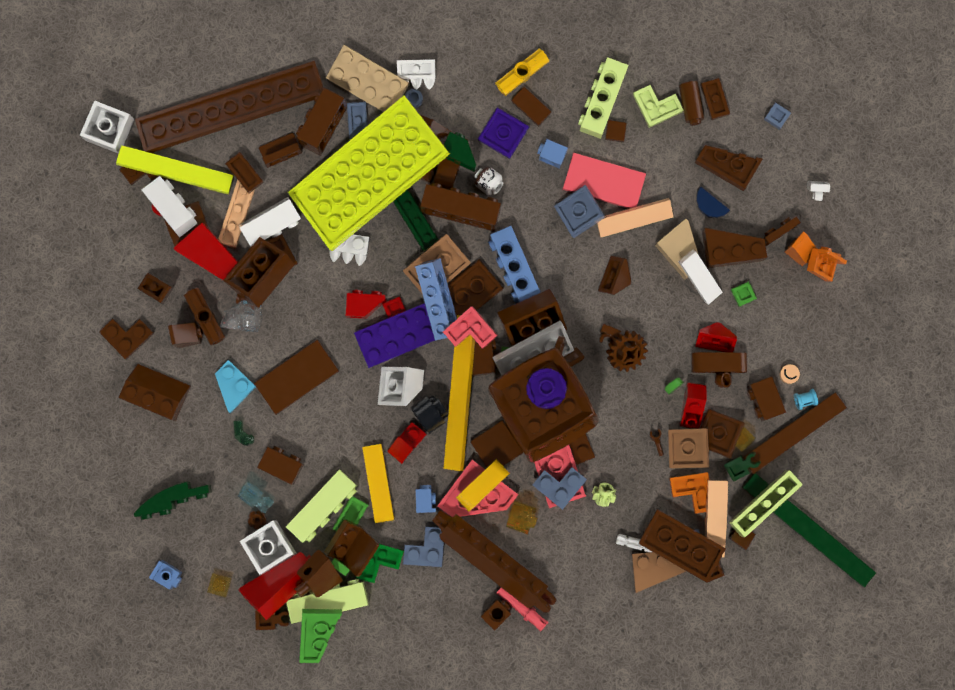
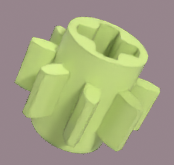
[592,483,616,507]

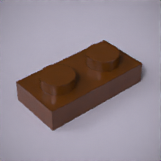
[700,78,730,120]
[764,216,801,246]

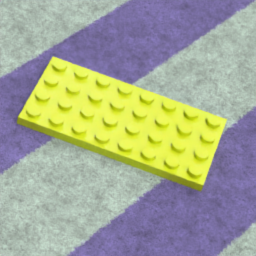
[288,96,450,251]

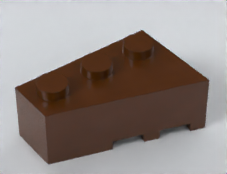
[702,228,767,269]

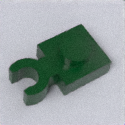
[724,452,761,482]

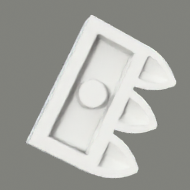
[397,59,436,90]
[329,234,370,266]

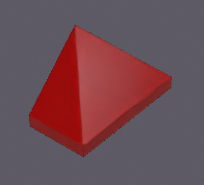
[695,322,737,353]

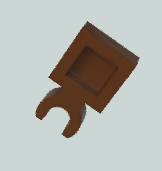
[255,610,290,630]

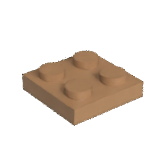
[668,429,709,468]

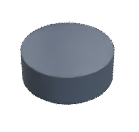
[404,89,423,109]

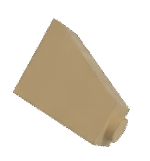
[655,219,698,280]

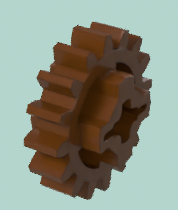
[606,330,648,372]

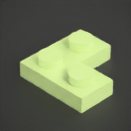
[633,85,684,128]

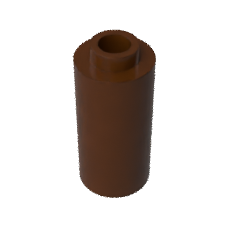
[679,81,704,126]

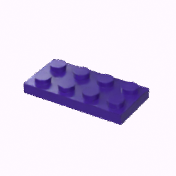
[354,303,435,368]

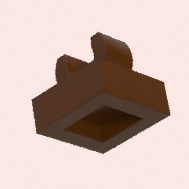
[599,324,621,343]

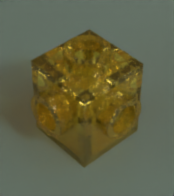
[506,501,538,535]

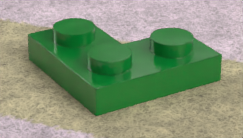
[356,544,404,583]

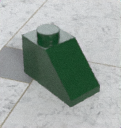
[444,132,476,172]

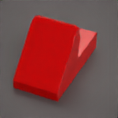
[387,422,427,464]

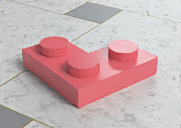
[443,306,498,349]

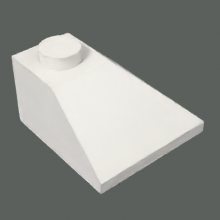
[378,367,424,406]

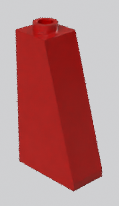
[173,223,239,280]
[238,552,311,620]

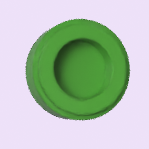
[664,378,683,395]

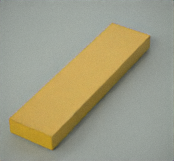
[362,444,394,523]

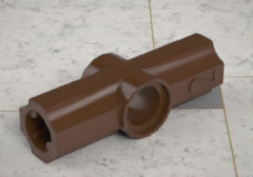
[184,288,226,346]

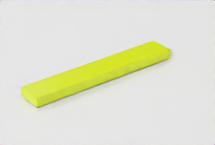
[116,145,233,195]

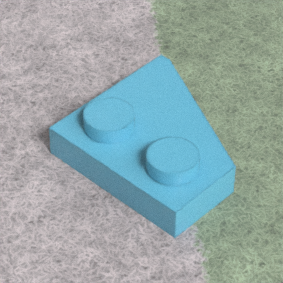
[215,360,256,413]

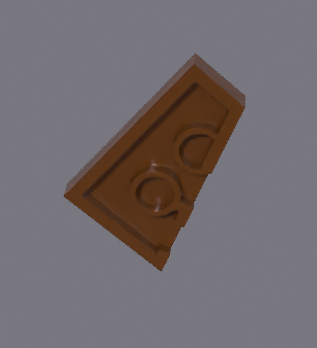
[695,145,763,191]

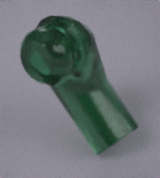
[233,421,254,446]

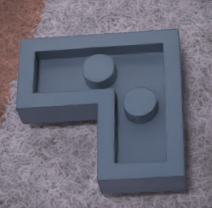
[533,467,587,510]
[403,527,444,567]

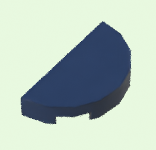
[696,187,730,218]

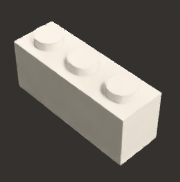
[142,176,198,237]
[239,197,301,247]

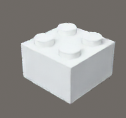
[80,101,134,154]
[240,520,297,575]

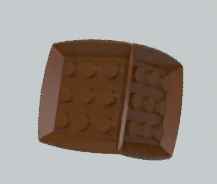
[488,336,599,462]

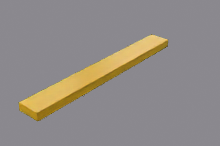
[443,315,475,471]

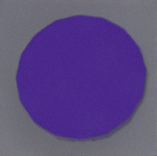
[526,368,567,409]

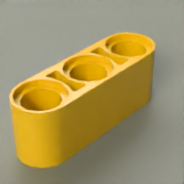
[456,459,510,512]

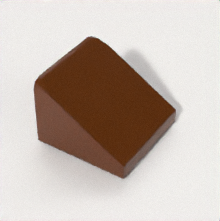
[564,347,585,367]
[729,530,756,550]

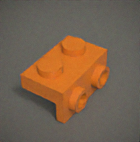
[807,247,847,282]

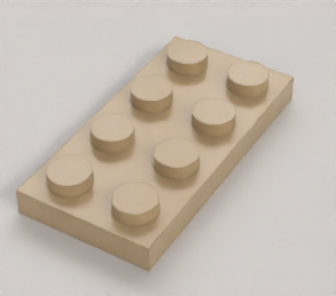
[326,45,410,112]

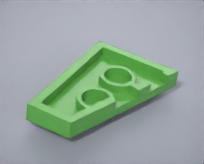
[299,609,342,663]

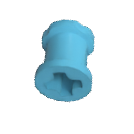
[794,389,818,410]

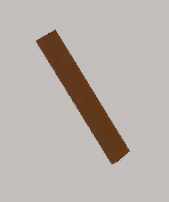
[743,392,847,474]

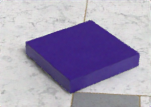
[478,107,529,159]

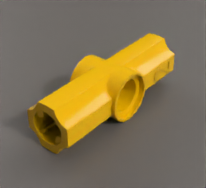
[495,48,549,96]

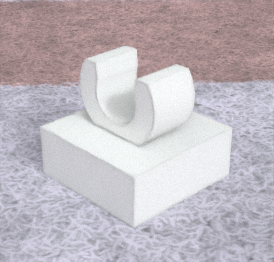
[807,181,830,201]

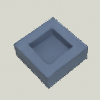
[764,102,791,130]

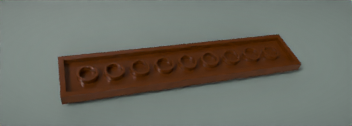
[135,61,324,153]

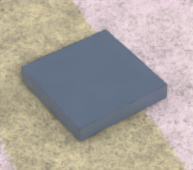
[554,185,605,238]

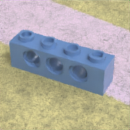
[488,226,541,304]
[415,258,457,341]

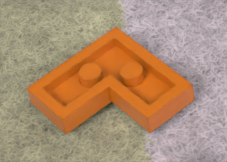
[669,472,709,514]

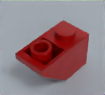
[345,290,386,319]
[680,383,707,429]

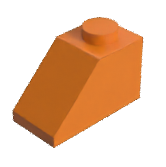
[785,231,817,266]

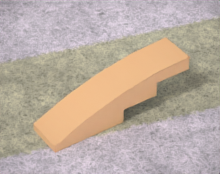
[705,480,728,557]

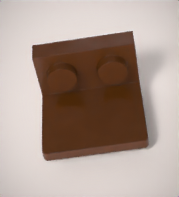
[324,519,379,577]

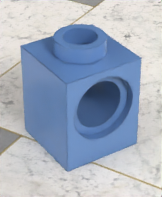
[537,139,568,169]

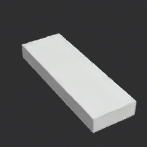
[678,250,723,305]

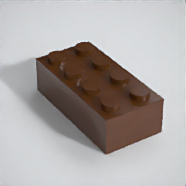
[420,183,501,232]

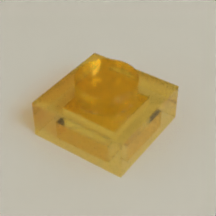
[736,427,756,452]
[207,573,232,597]

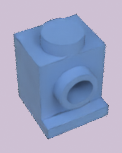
[416,485,436,513]
[149,560,182,590]

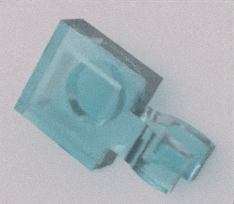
[238,481,274,513]

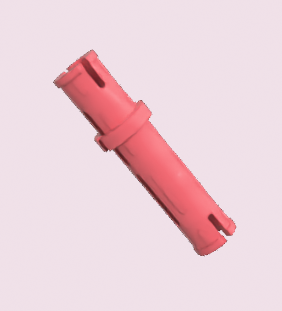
[496,587,548,632]

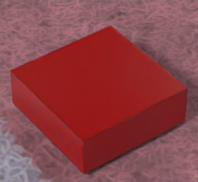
[382,296,406,318]

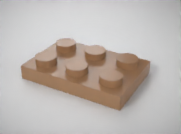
[402,234,471,293]

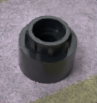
[410,396,448,434]

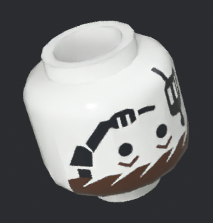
[475,167,503,195]

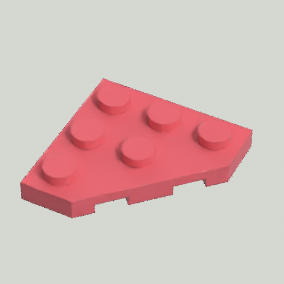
[438,460,519,517]

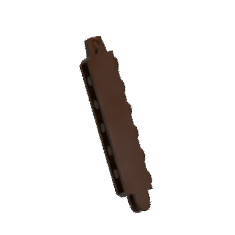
[432,510,557,613]

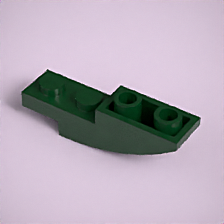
[134,482,212,520]

